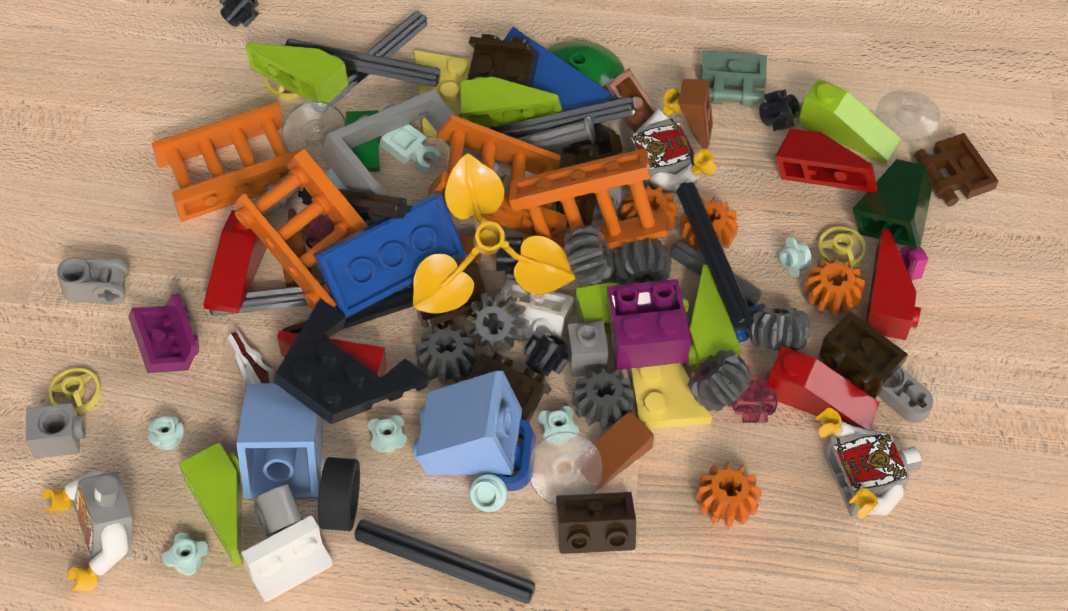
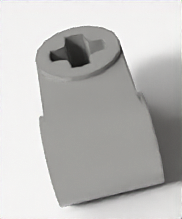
[57,257,129,305]
[254,484,303,536]

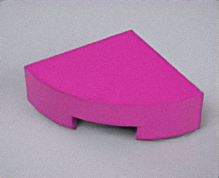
[899,246,928,280]

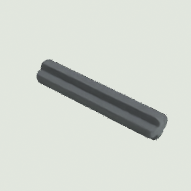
[670,240,762,307]

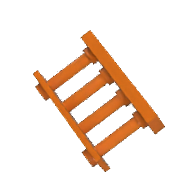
[151,102,302,222]
[428,114,567,237]
[509,148,668,252]
[233,149,368,309]

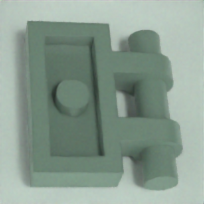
[701,50,767,107]

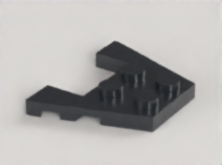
[274,299,431,424]

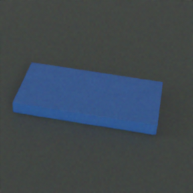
[504,27,614,147]
[313,192,467,318]

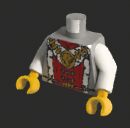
[628,88,716,193]
[815,408,922,519]
[41,470,133,592]

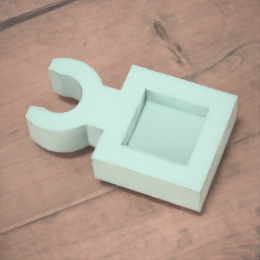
[379,124,441,175]

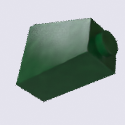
[853,159,932,249]

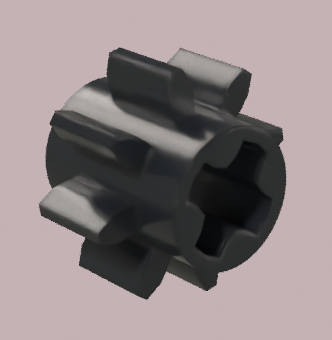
[219,0,259,27]
[759,89,800,131]
[496,237,523,280]
[524,332,569,377]

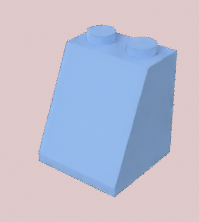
[414,371,522,475]
[236,383,323,499]

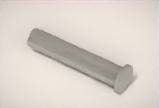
[516,115,596,151]

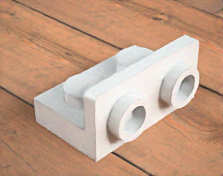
[493,279,575,339]
[241,515,333,602]

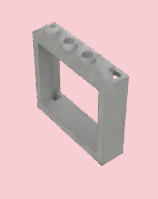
[321,89,506,223]

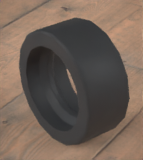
[318,457,360,532]

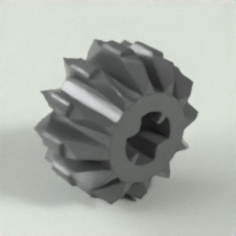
[564,224,614,286]
[613,238,672,285]
[466,290,529,352]
[748,305,810,351]
[416,323,477,386]
[688,350,753,412]
[572,365,635,430]

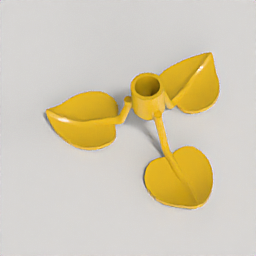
[413,154,575,314]

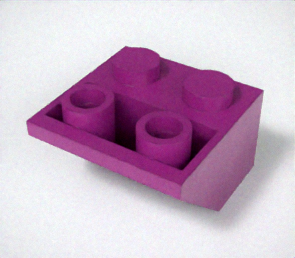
[607,279,691,370]

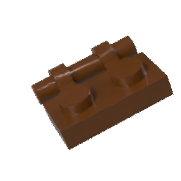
[913,133,999,207]

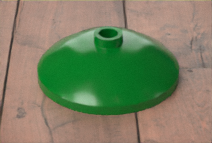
[547,40,625,87]

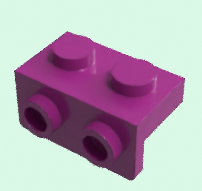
[128,294,199,373]

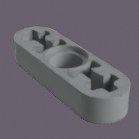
[878,367,933,423]

